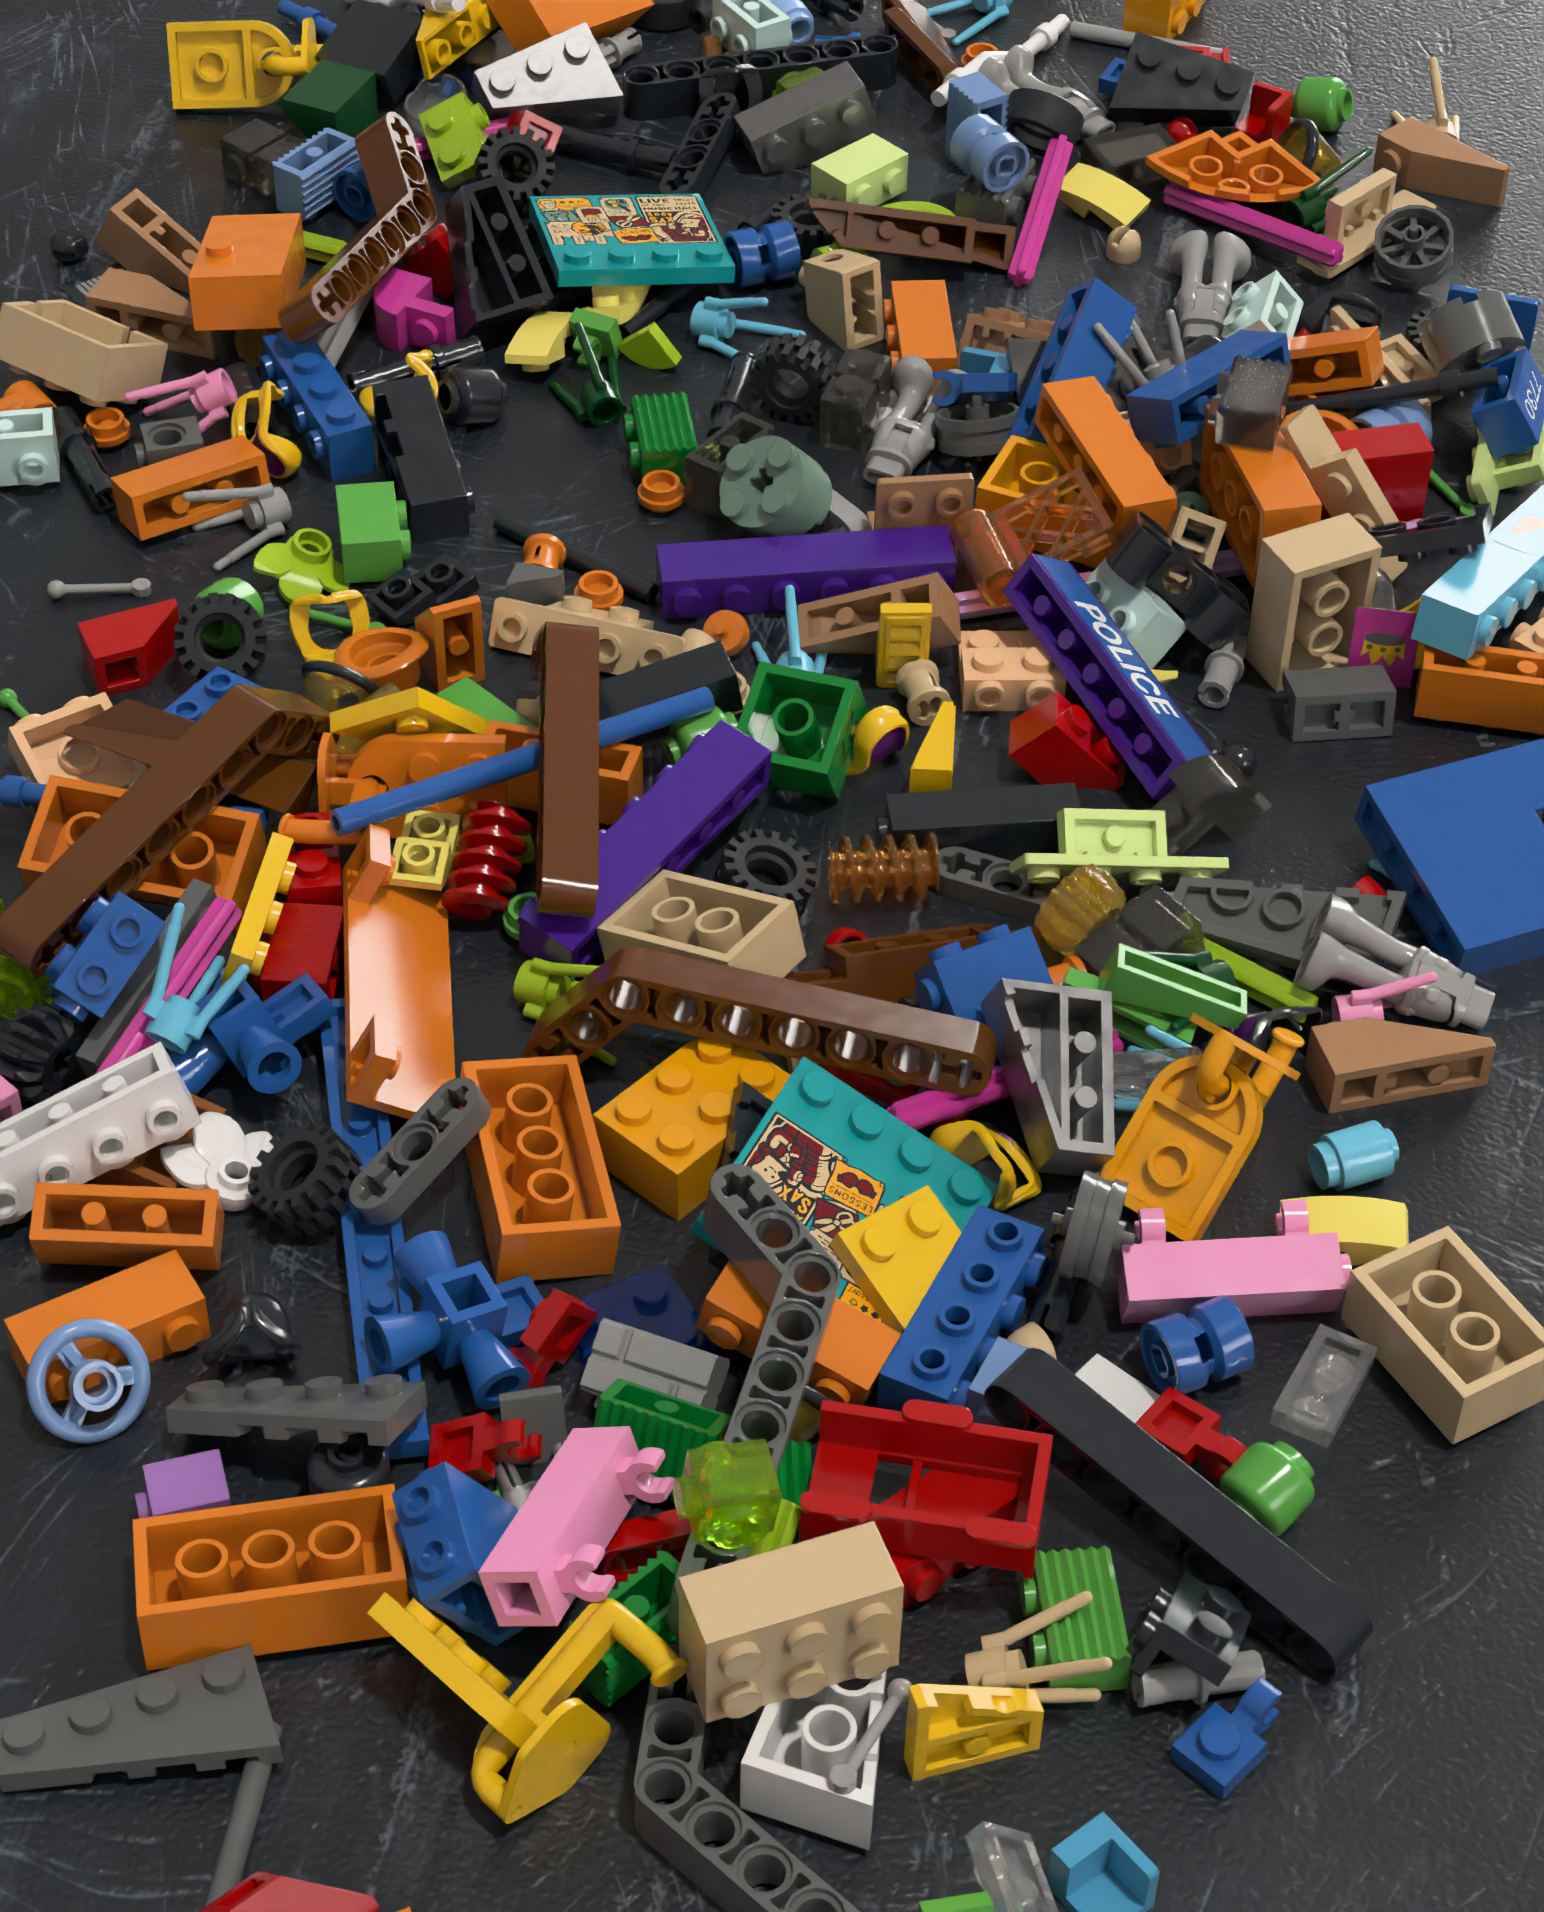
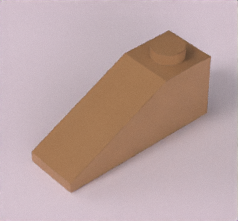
[1373,117,1510,207]
[95,188,201,294]
[85,267,218,359]
[798,572,961,654]
[1304,1017,1496,1114]

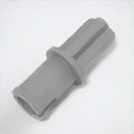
[597,27,642,69]
[1198,629,1248,708]
[1130,1650,1265,1707]

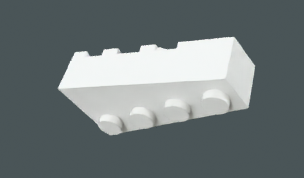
[740,1670,887,1851]

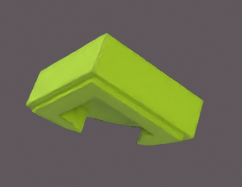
[618,322,682,369]

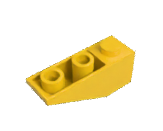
[416,0,499,80]

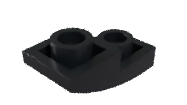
[365,552,480,626]

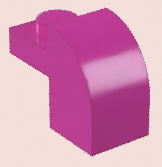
[373,267,456,353]

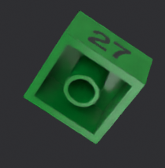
[737,661,868,800]

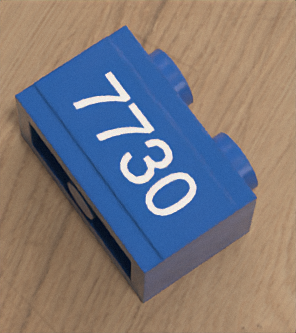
[1471,348,1544,458]

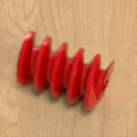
[441,799,532,921]

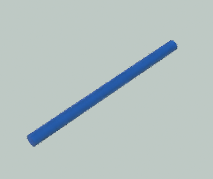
[330,686,715,836]

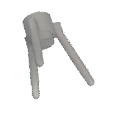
[1093,309,1185,387]
[182,483,292,572]

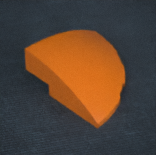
[1145,130,1326,202]

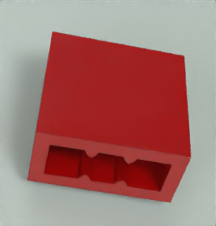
[1316,422,1434,522]

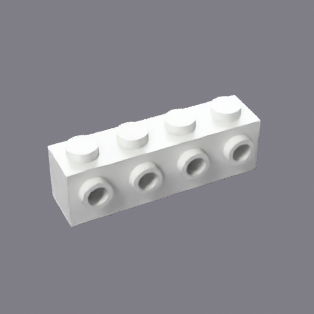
[0,1041,202,1226]

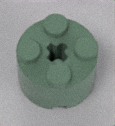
[719,436,832,538]

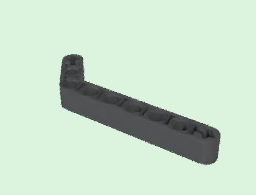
[667,1164,841,1639]
[633,1641,860,1912]

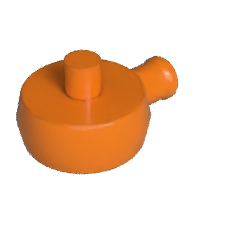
[703,610,750,657]

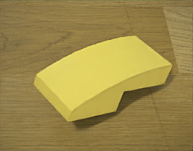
[1058,163,1151,229]
[582,285,650,325]
[505,311,573,372]
[387,810,461,891]
[1280,1196,1409,1266]

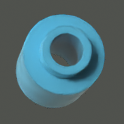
[1307,1120,1399,1191]

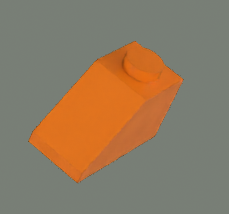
[414,595,486,693]

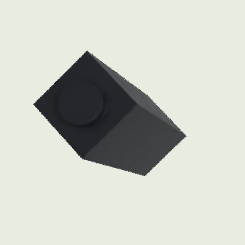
[599,640,743,746]
[876,783,1081,869]

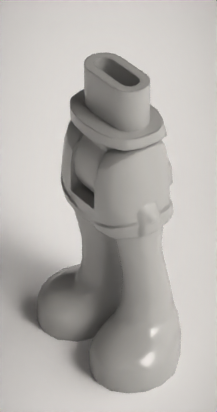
[978,45,1116,143]
[1168,230,1251,348]
[863,355,976,485]
[1293,893,1495,1031]

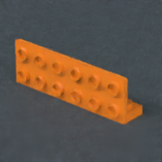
[343,824,456,1129]

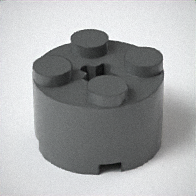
[1418,289,1526,392]

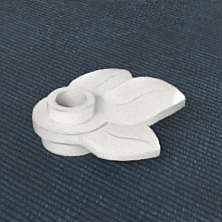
[160,1112,274,1211]

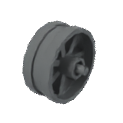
[1374,205,1454,289]
[935,395,1019,461]
[1050,1170,1136,1287]

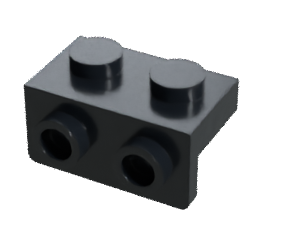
[1129,1571,1252,1687]

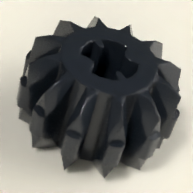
[0,1003,84,1104]

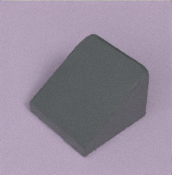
[506,562,565,606]
[498,1385,567,1468]

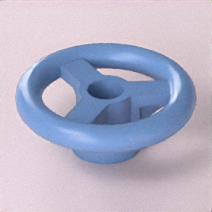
[26,1319,151,1444]

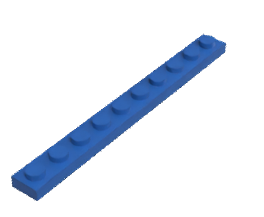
[320,998,430,1460]

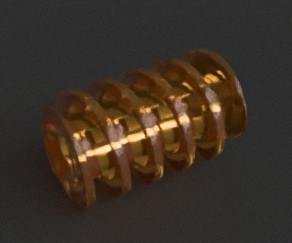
[827,833,940,904]

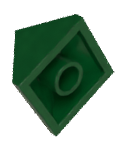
[277,59,378,139]

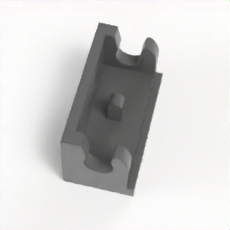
[1281,665,1397,742]

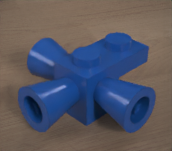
[166,967,337,1095]
[364,1231,544,1409]

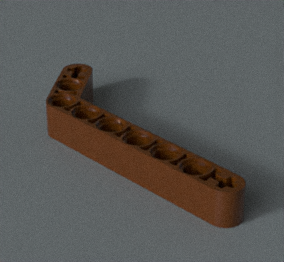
[278,112,438,345]
[530,621,599,919]
[0,684,340,977]
[523,946,998,1096]

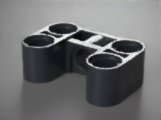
[1105,511,1251,651]

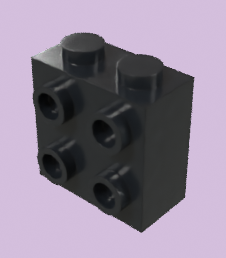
[315,0,423,105]

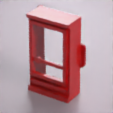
[799,1399,1053,1579]

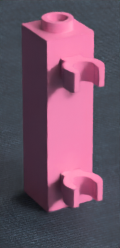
[1114,1200,1352,1324]
[478,1426,676,1626]

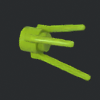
[513,957,617,1066]

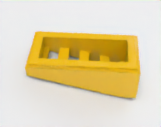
[875,603,932,688]
[909,701,956,793]

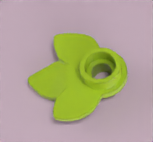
[253,528,351,604]

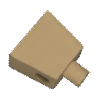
[798,249,885,353]

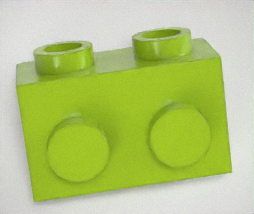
[418,91,503,189]

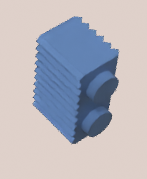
[945,71,1010,177]
[272,128,360,221]

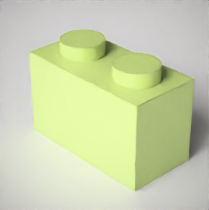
[810,133,908,206]

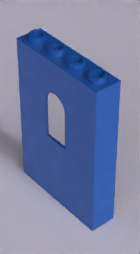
[1354,738,1544,976]

